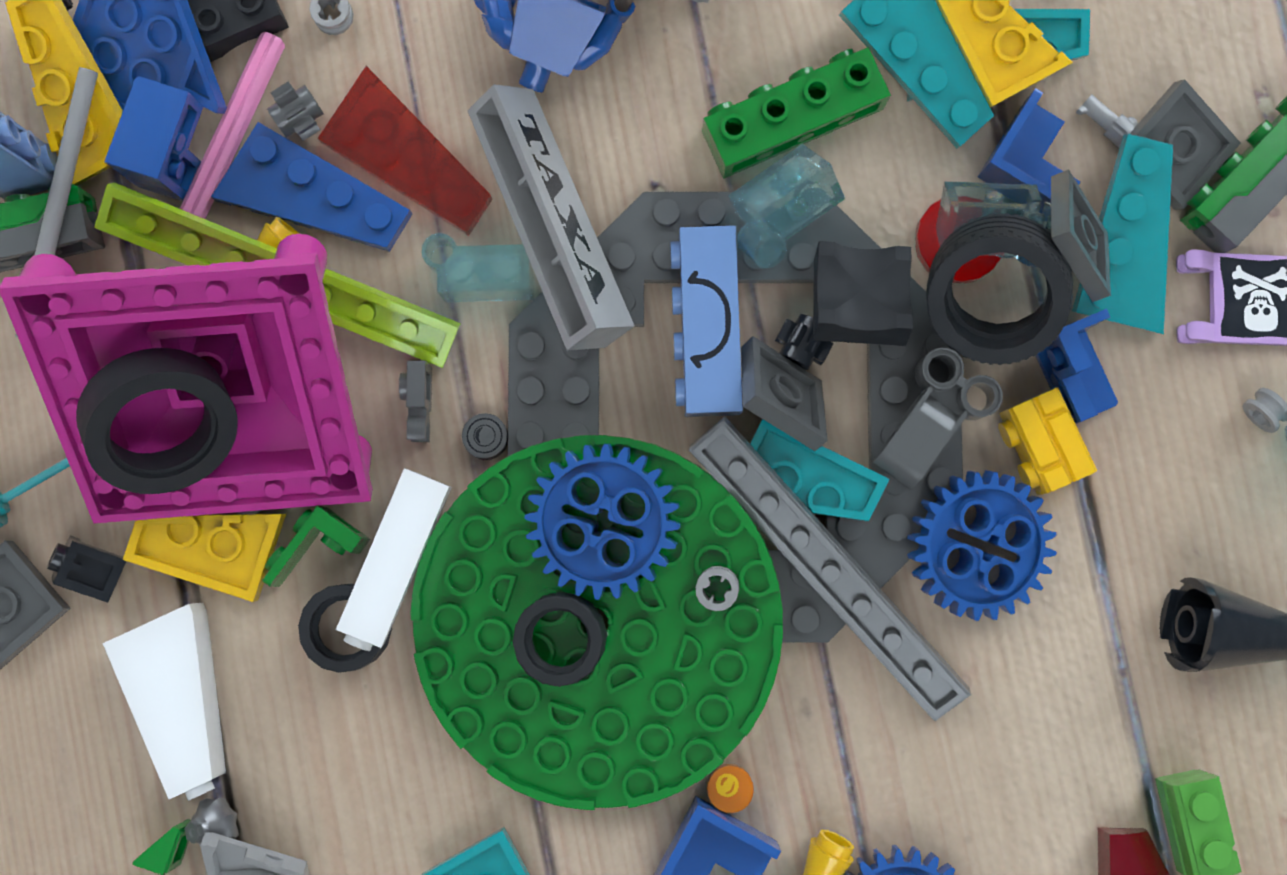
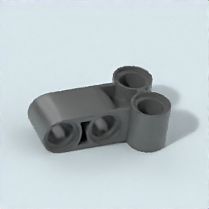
[872,348,1003,490]

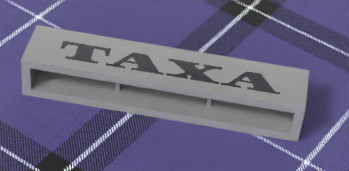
[467,84,635,351]

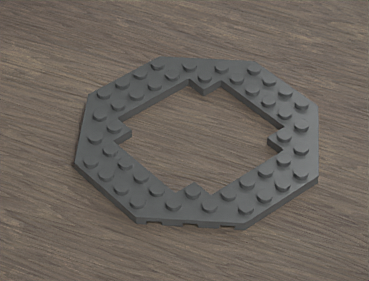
[508,192,963,643]

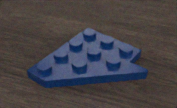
[73,0,227,114]

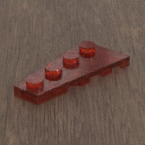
[317,66,493,236]

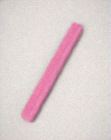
[179,32,285,219]

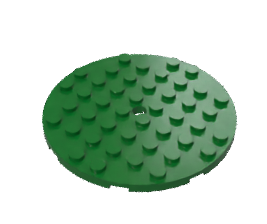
[410,435,783,810]

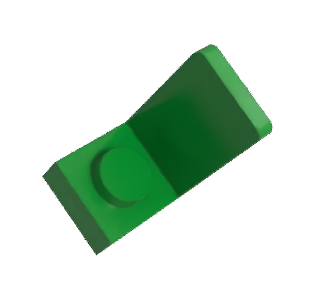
[262,506,371,587]

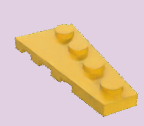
[5,0,123,186]

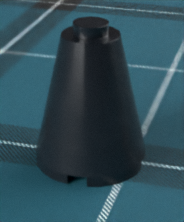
[1159,577,1287,672]

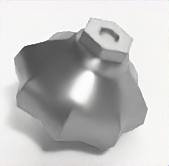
[184,797,239,845]

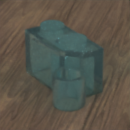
[728,144,845,269]
[421,233,534,302]

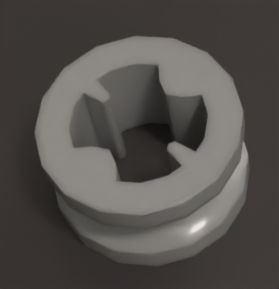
[309,0,354,35]
[1242,388,1287,433]
[695,566,739,611]

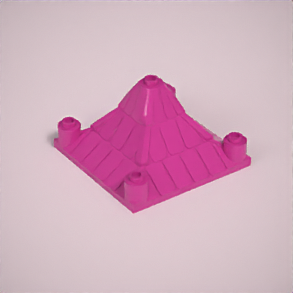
[0,234,373,524]

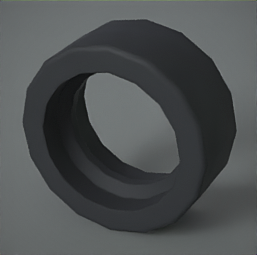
[298,584,392,673]
[513,592,607,687]

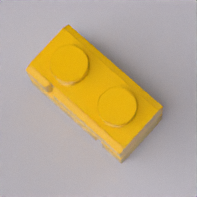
[998,387,1097,495]

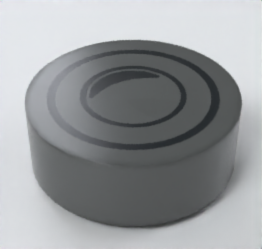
[462,413,508,460]

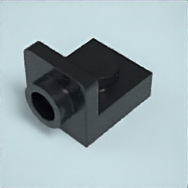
[47,535,126,603]

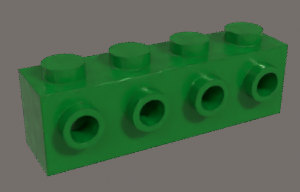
[702,47,891,179]

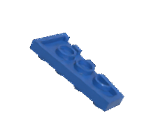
[211,122,413,252]

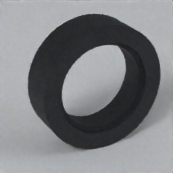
[76,348,238,494]

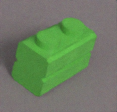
[1155,769,1242,875]

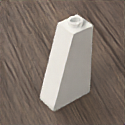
[336,468,452,651]
[103,603,226,801]

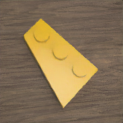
[935,0,1073,108]
[123,514,286,602]

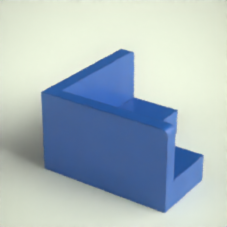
[104,76,203,202]
[977,88,1080,222]
[1036,309,1118,424]
[654,796,781,875]

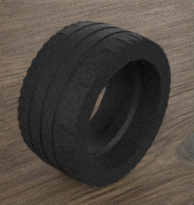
[926,213,1073,365]

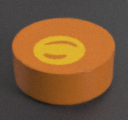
[707,764,754,813]

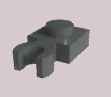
[399,361,432,442]

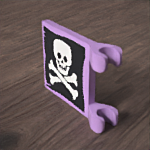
[1176,250,1287,346]

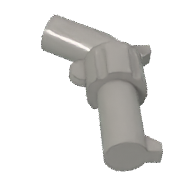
[1076,95,1138,147]

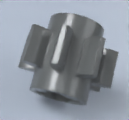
[267,81,324,141]

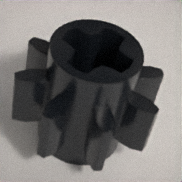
[775,314,834,370]

